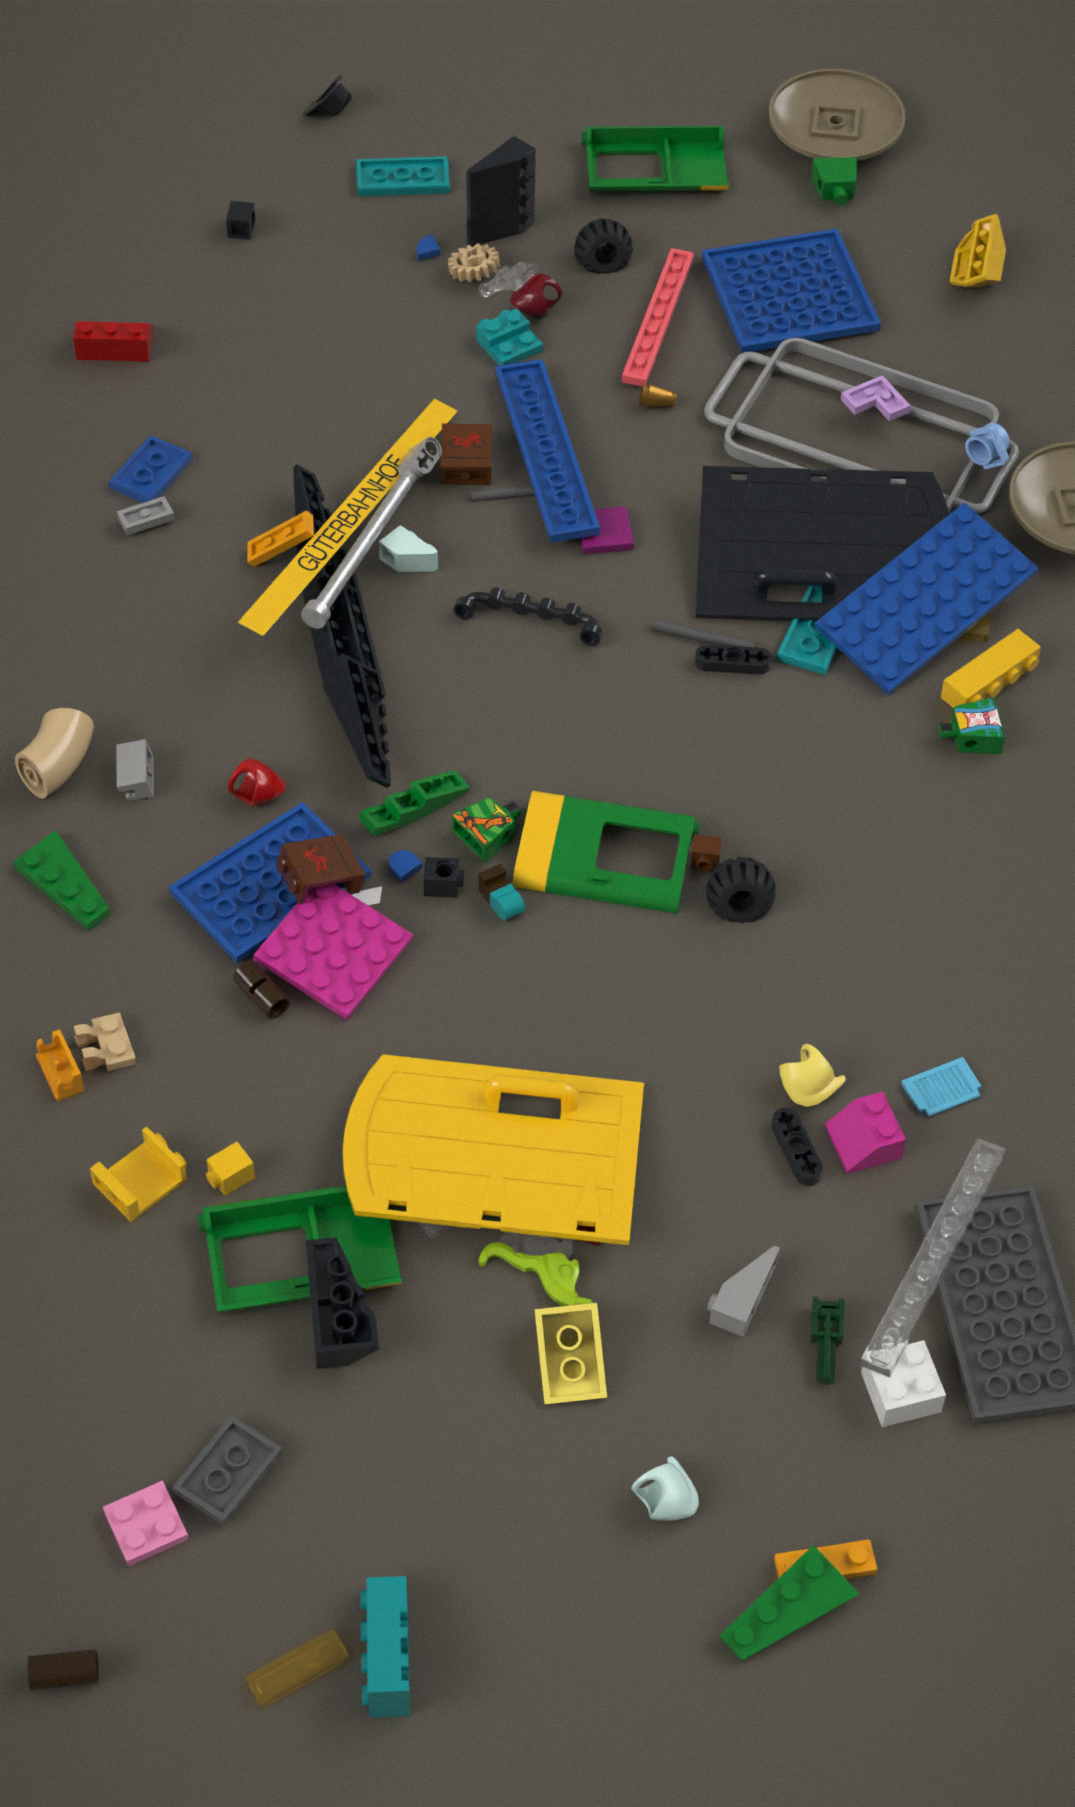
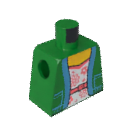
[938,698,1005,754]

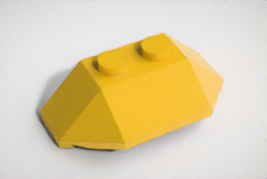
[950,213,1006,288]

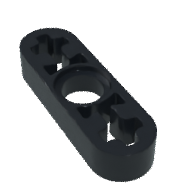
[695,645,772,674]
[772,1107,823,1186]

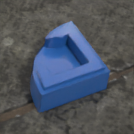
[417,234,440,261]

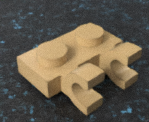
[74,1012,136,1072]

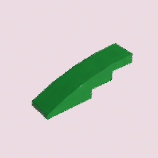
[359,770,470,836]

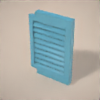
[901,1057,981,1117]

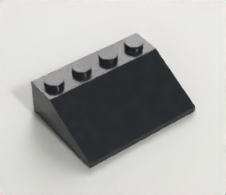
[466,136,536,247]

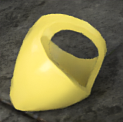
[779,1044,846,1107]

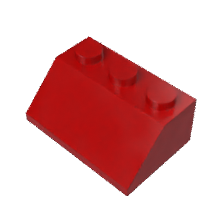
[73,321,154,362]

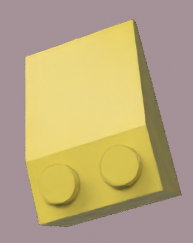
[534,1303,607,1404]

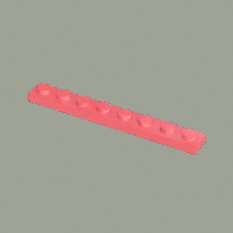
[622,248,694,386]

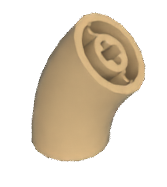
[15,708,94,799]

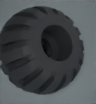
[574,218,633,274]
[706,857,776,923]

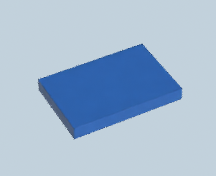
[108,435,193,503]

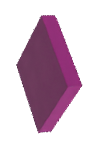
[580,506,634,554]

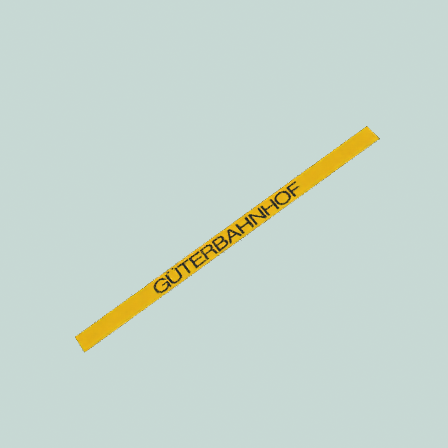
[238,398,458,636]

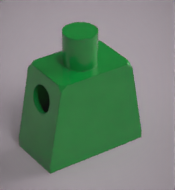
[811,156,857,206]

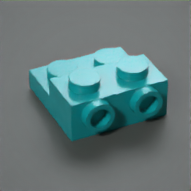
[476,308,543,366]

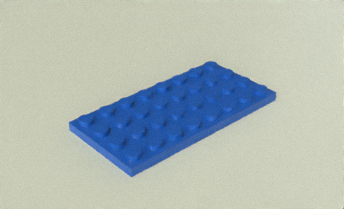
[815,502,1039,695]

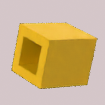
[206,1142,255,1196]

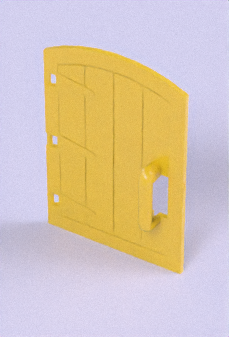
[343,1054,644,1245]

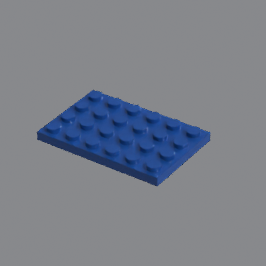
[169,802,371,964]

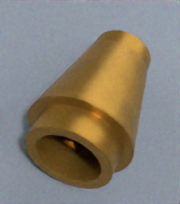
[639,383,676,407]

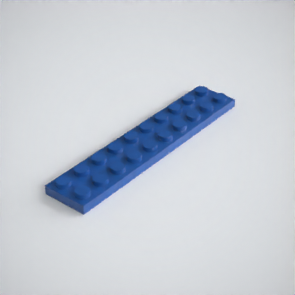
[495,359,600,543]

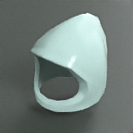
[631,1457,699,1521]

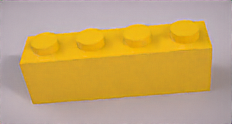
[941,629,1041,708]

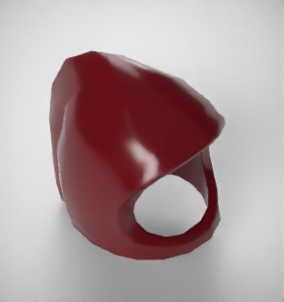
[510,273,562,317]

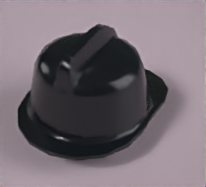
[303,75,352,116]

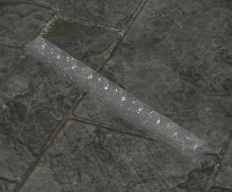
[860,1138,1006,1378]

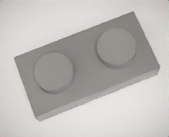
[117,496,175,535]

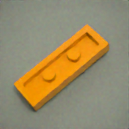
[247,510,314,567]
[774,1539,878,1579]

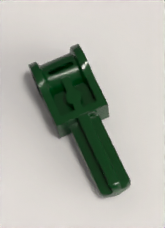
[810,1296,845,1385]

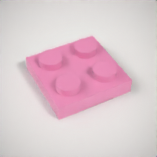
[103,1481,189,1567]

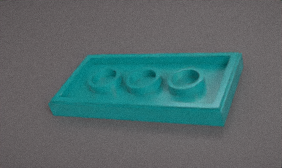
[356,156,450,196]
[776,586,838,675]

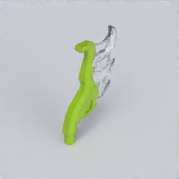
[479,1216,592,1306]

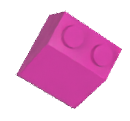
[825,1092,906,1174]

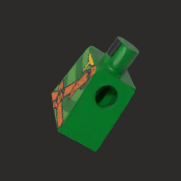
[452,798,521,863]

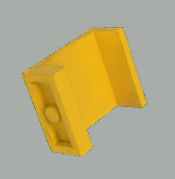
[90,1126,187,1222]

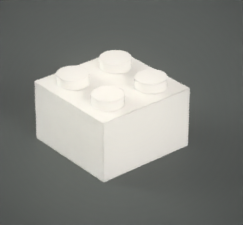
[861,1340,946,1427]

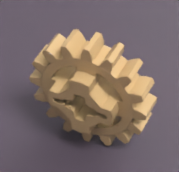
[448,244,500,282]

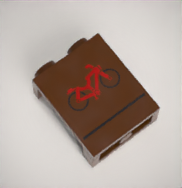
[440,423,492,485]
[276,834,366,904]

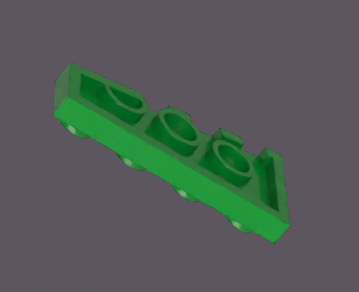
[13,830,110,931]
[718,1545,859,1662]

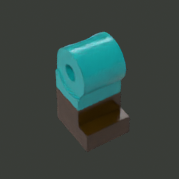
[478,864,525,921]

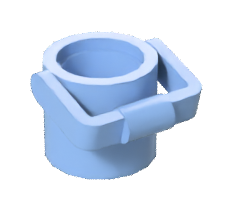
[965,423,1010,469]

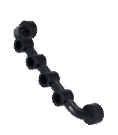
[453,587,603,646]

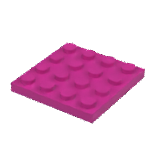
[253,884,413,1020]

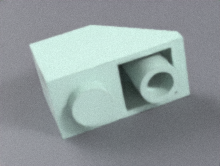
[379,525,438,572]

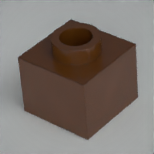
[690,834,722,871]

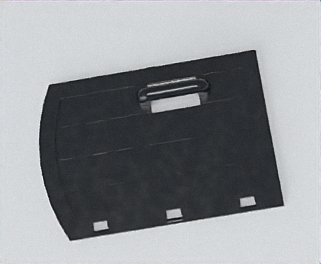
[696,466,949,621]

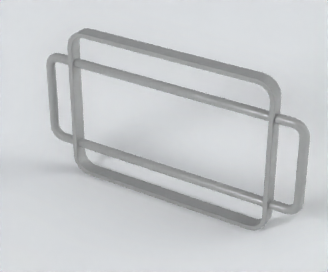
[704,338,1019,514]

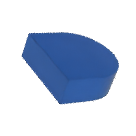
[389,850,423,883]

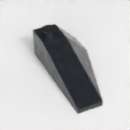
[306,1237,379,1369]

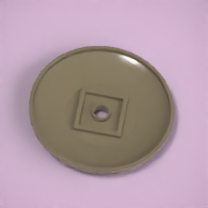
[768,69,905,161]
[1009,442,1075,555]

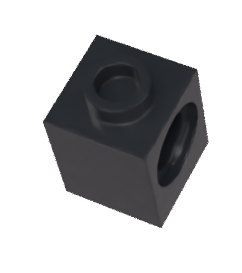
[226,201,256,240]
[423,857,464,898]

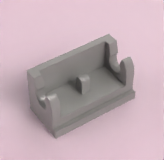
[116,739,154,800]

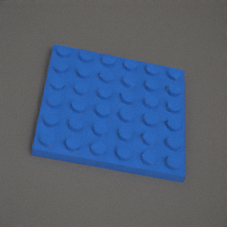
[701,229,881,353]

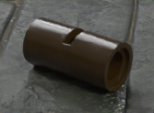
[233,960,290,1019]
[27,1649,99,1690]

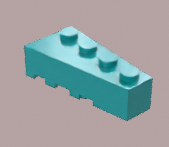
[360,1576,410,1718]

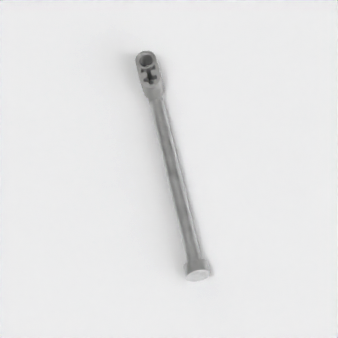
[301,437,442,629]

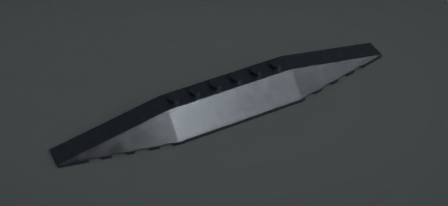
[293,464,391,788]

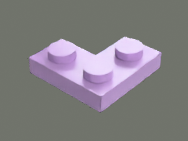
[841,375,911,421]

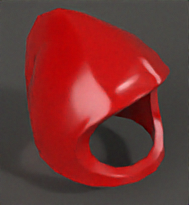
[228,758,286,806]

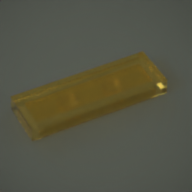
[245,1628,349,1709]

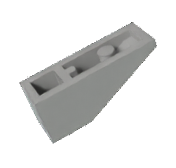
[707,1246,780,1337]

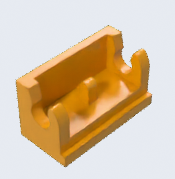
[35,1029,84,1102]

